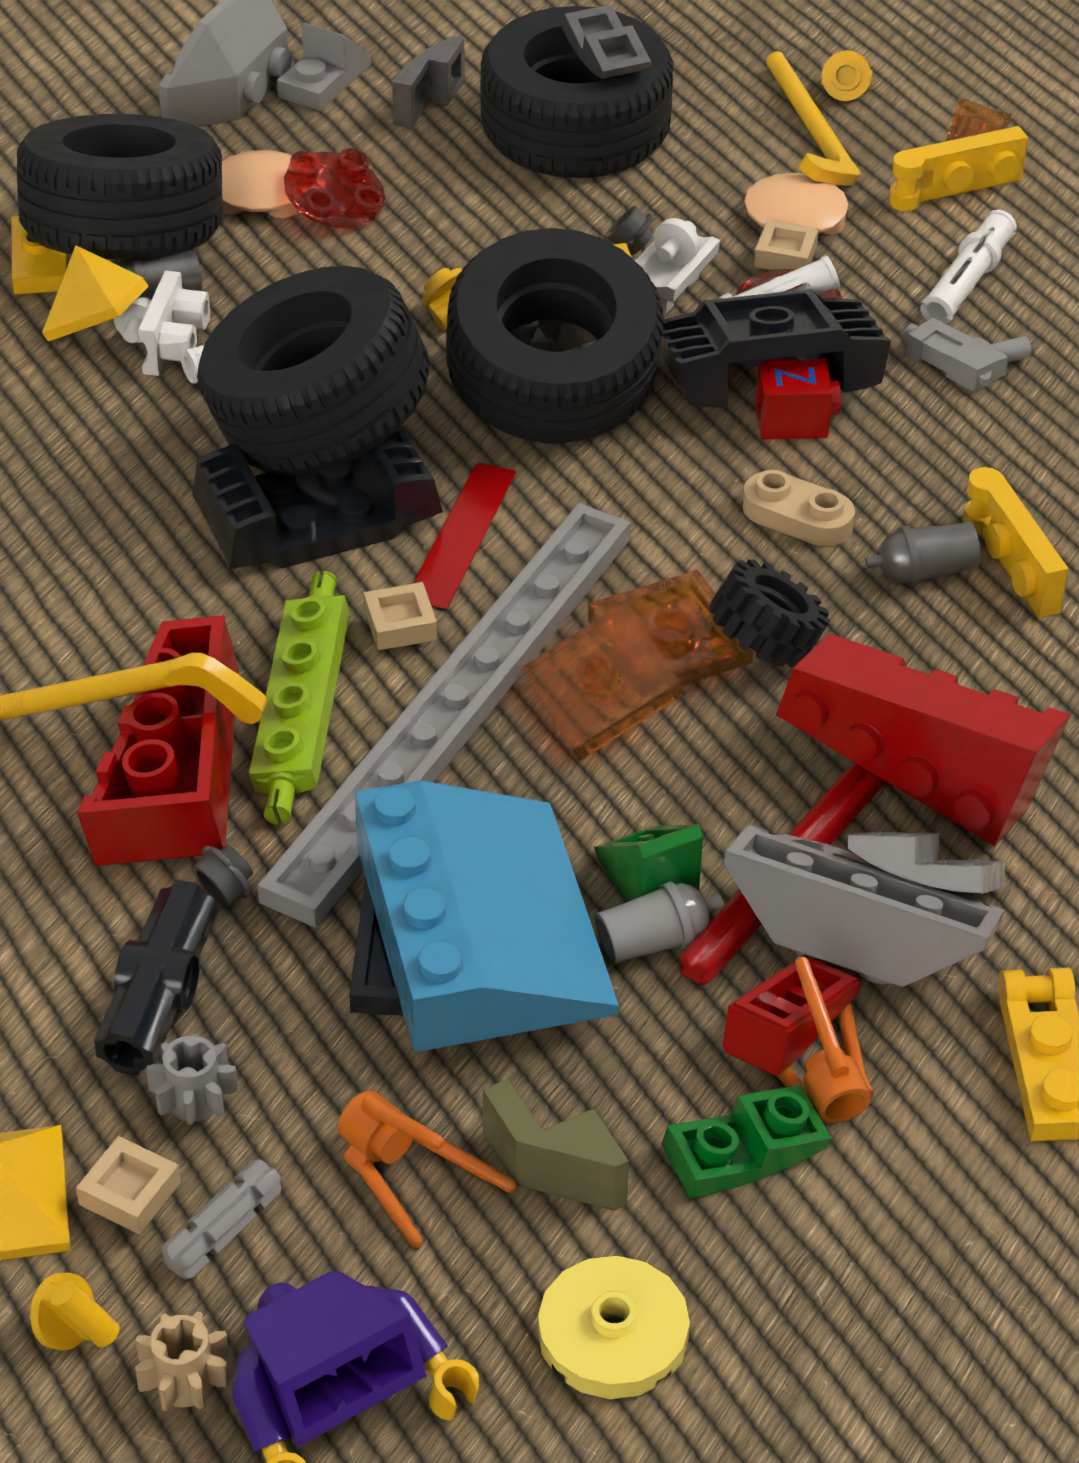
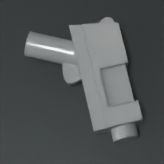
[901,318,1031,392]

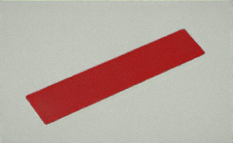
[413,463,516,609]

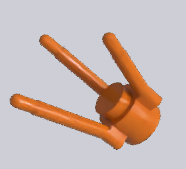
[777,957,874,1123]
[337,1090,517,1248]

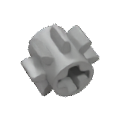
[146,1034,238,1125]

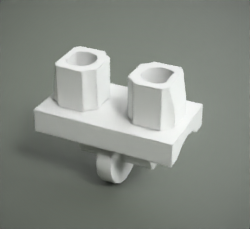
[635,218,720,315]
[113,270,210,376]

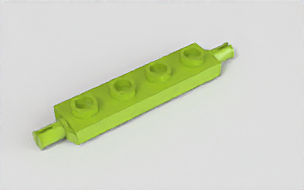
[249,571,350,825]

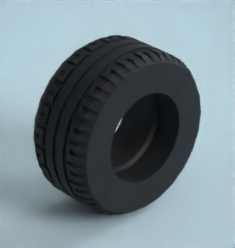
[480,6,674,178]
[17,114,222,259]
[446,228,663,444]
[197,266,430,475]

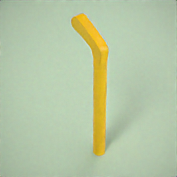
[766,52,861,186]
[0,653,267,724]

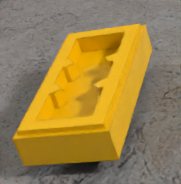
[11,216,67,295]

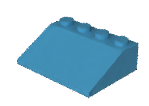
[355,780,619,1053]

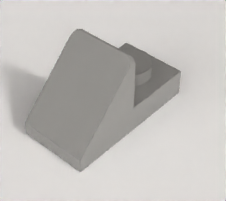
[277,23,372,111]

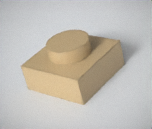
[754,220,819,274]
[363,582,437,650]
[76,1136,181,1235]

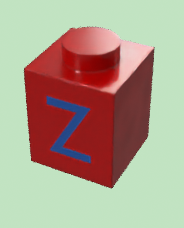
[755,358,841,440]

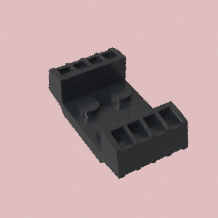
[660,289,891,407]
[193,426,443,569]

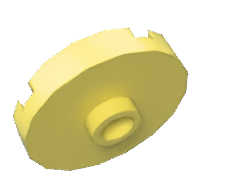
[538,1256,690,1399]

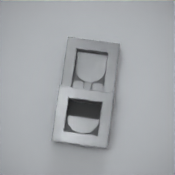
[562,4,651,79]
[392,36,465,129]

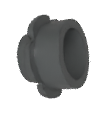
[605,206,654,255]
[192,845,253,906]

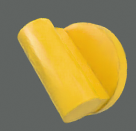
[821,50,873,101]
[422,268,463,331]
[30,1272,120,1351]

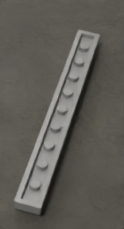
[257,503,631,928]

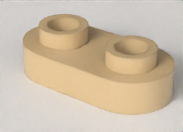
[742,470,855,546]

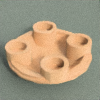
[222,150,312,218]
[744,173,848,235]

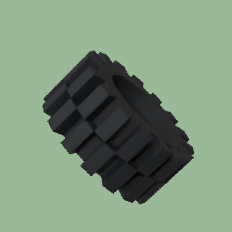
[709,559,830,668]

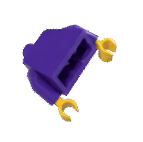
[232,1271,479,1463]

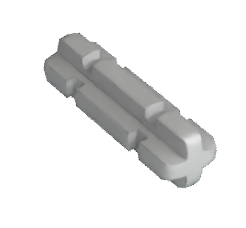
[161,1159,282,1280]

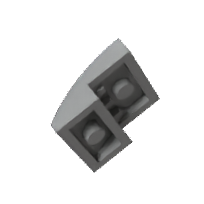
[848,832,1005,894]

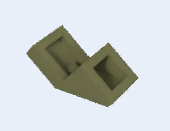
[483,1079,629,1210]

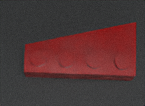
[77,615,239,866]
[776,633,1070,847]

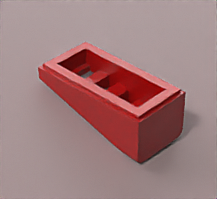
[723,955,861,1076]

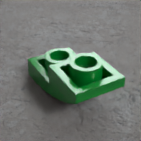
[661,1085,832,1199]

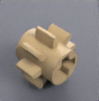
[135,1311,229,1411]

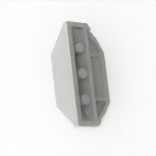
[158,0,292,127]
[723,825,1004,987]

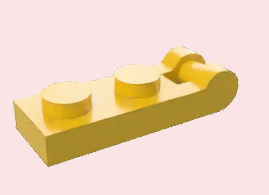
[889,126,1028,212]
[962,467,1069,618]
[998,967,1079,1142]

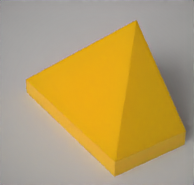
[42,245,149,342]
[0,1125,71,1260]

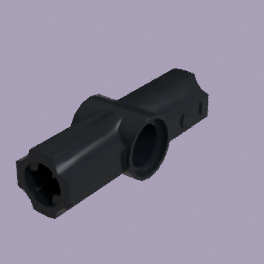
[94,880,217,1076]

